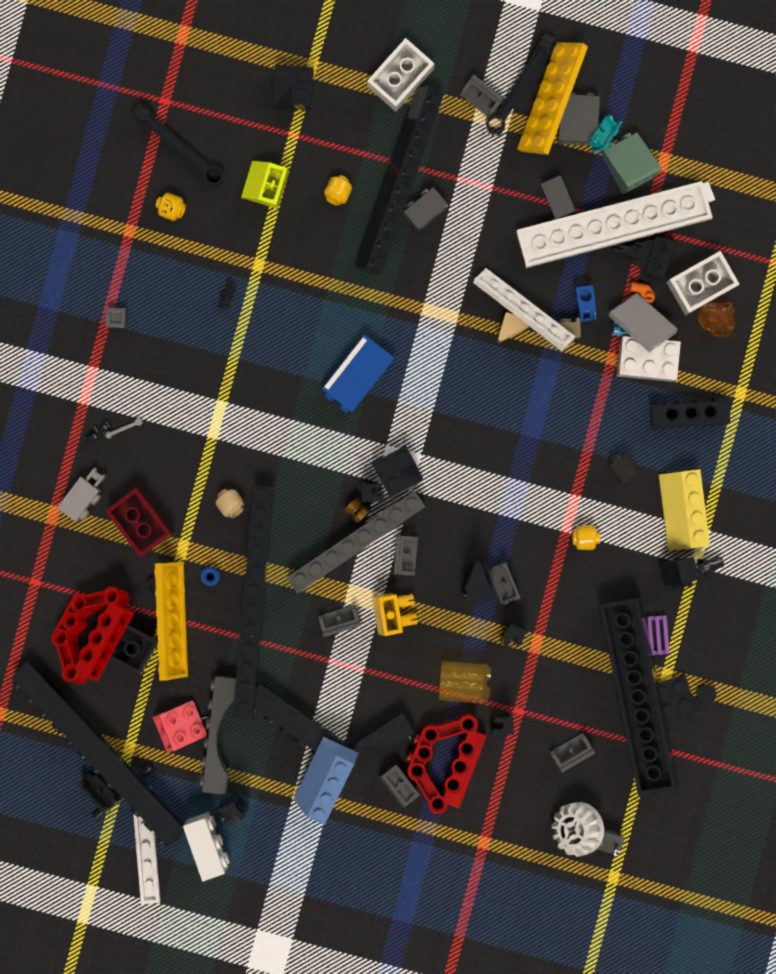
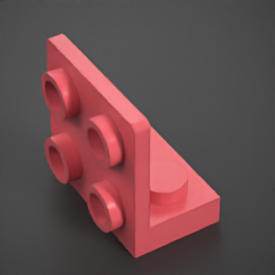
[152,701,207,752]

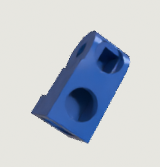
[574,285,596,322]

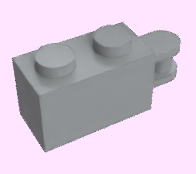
[57,468,106,522]

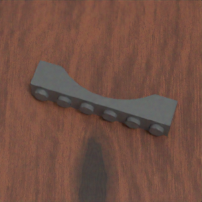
[200,675,236,795]

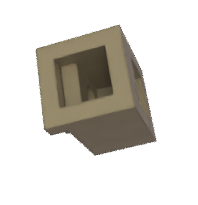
[559,318,581,339]

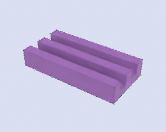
[646,615,669,655]

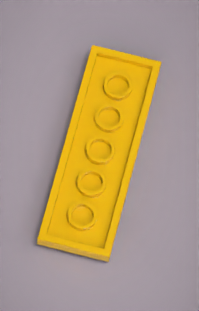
[517,42,588,155]
[154,562,188,681]

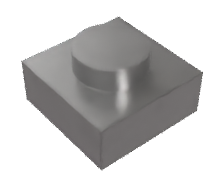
[106,308,127,328]

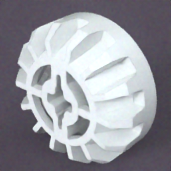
[551,802,604,857]

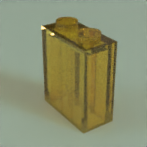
[439,660,491,703]

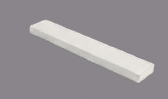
[473,268,575,351]
[133,787,161,904]

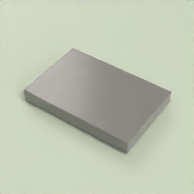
[609,293,678,352]

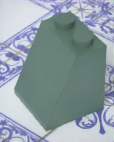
[601,133,662,194]

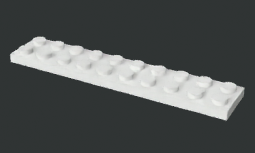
[516,181,713,268]

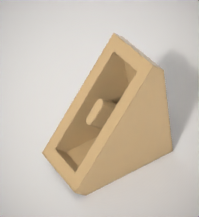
[497,312,530,343]

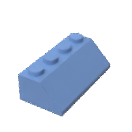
[294,737,358,825]

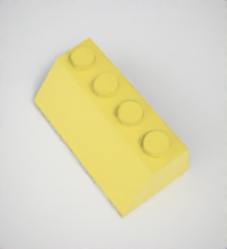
[658,469,710,551]

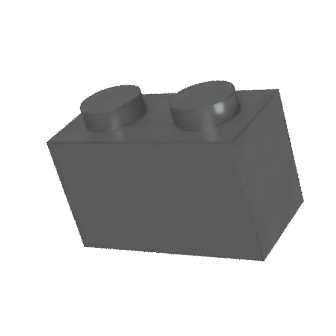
[404,187,448,232]

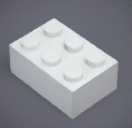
[367,38,434,112]
[666,251,739,315]
[616,336,681,382]
[183,812,230,882]

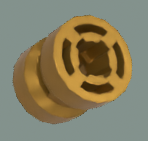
[344,497,371,523]

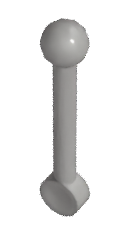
[105,418,143,439]

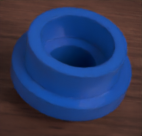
[201,567,220,586]

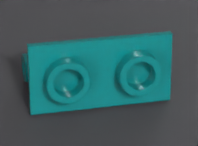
[590,115,622,153]

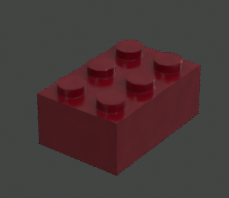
[105,488,173,557]

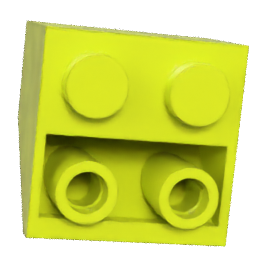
[241,161,289,209]

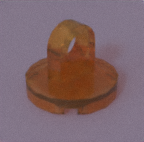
[698,301,735,337]

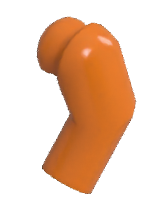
[629,282,655,303]

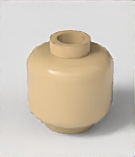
[216,489,244,518]

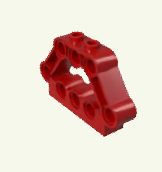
[52,587,134,684]
[406,713,486,814]

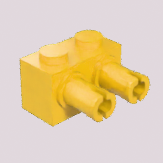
[372,593,418,636]

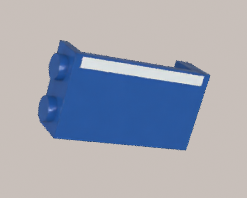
[322,334,395,414]

